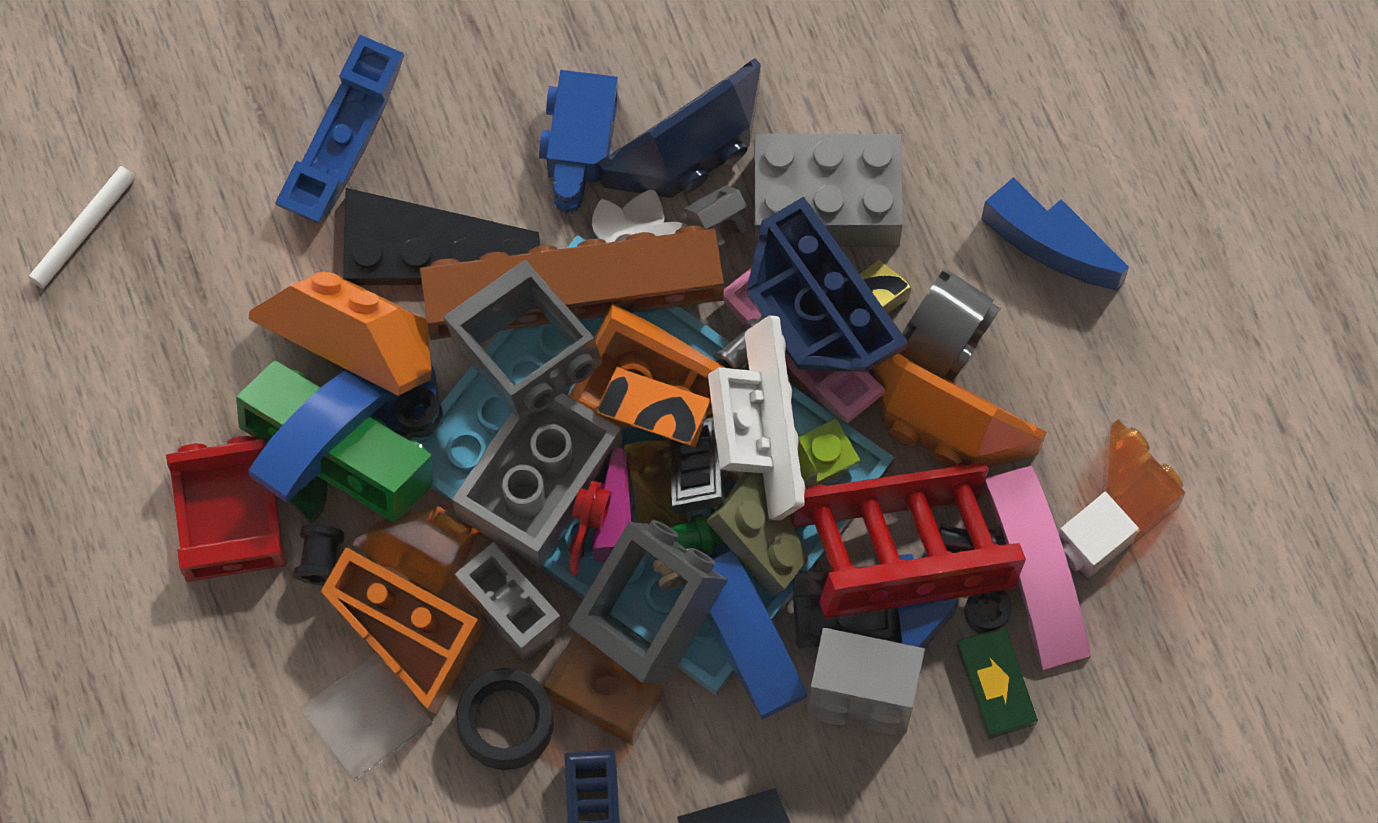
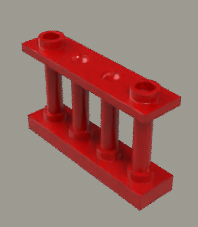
[790,462,1026,619]

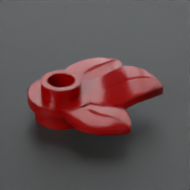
[568,481,612,576]

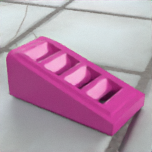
[592,448,632,562]

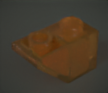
[1102,419,1186,544]
[353,505,479,595]

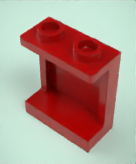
[166,436,286,582]

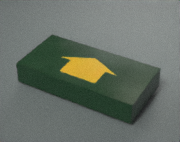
[956,627,1038,739]

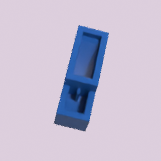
[981,177,1129,290]
[707,550,807,720]

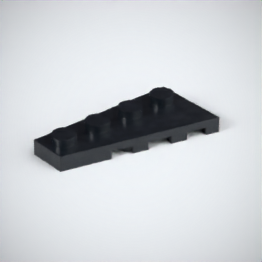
[343,188,540,285]

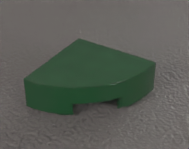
[288,476,328,524]

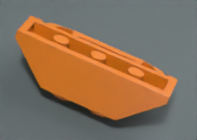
[248,271,431,396]
[867,353,1047,468]

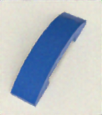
[275,34,404,224]
[248,369,420,503]

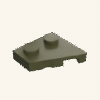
[706,472,808,596]

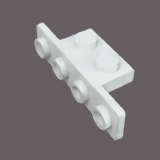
[708,315,805,521]

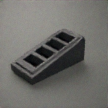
[670,417,726,514]

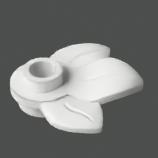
[592,190,688,243]

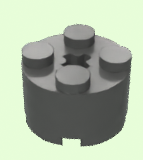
[899,267,1001,382]

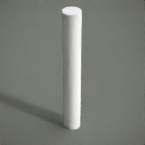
[28,166,135,289]

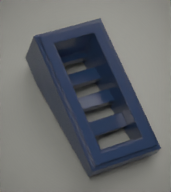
[564,750,620,823]

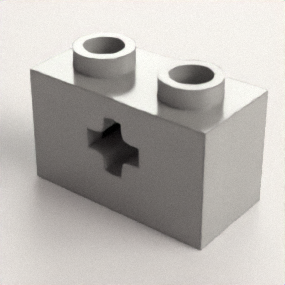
[455,542,562,663]

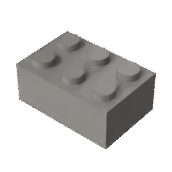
[754,134,903,247]
[452,393,622,569]

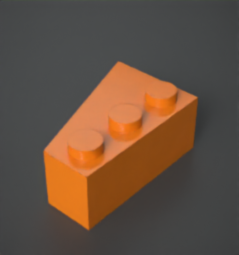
[321,547,486,715]

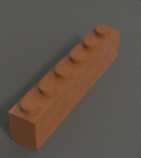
[420,226,724,340]

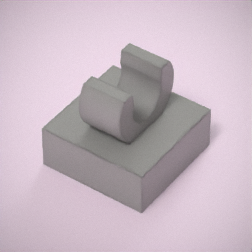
[684,185,747,245]

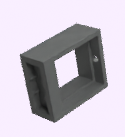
[443,260,603,421]
[568,520,728,683]

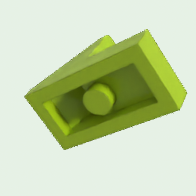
[797,418,860,489]

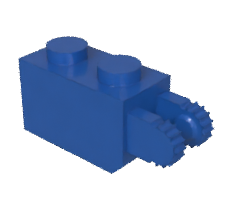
[539,70,619,214]

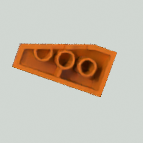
[567,303,725,429]

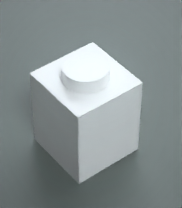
[1058,491,1139,579]

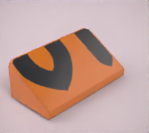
[596,367,711,448]

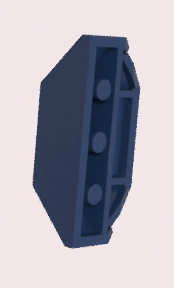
[598,58,761,198]
[747,197,909,372]

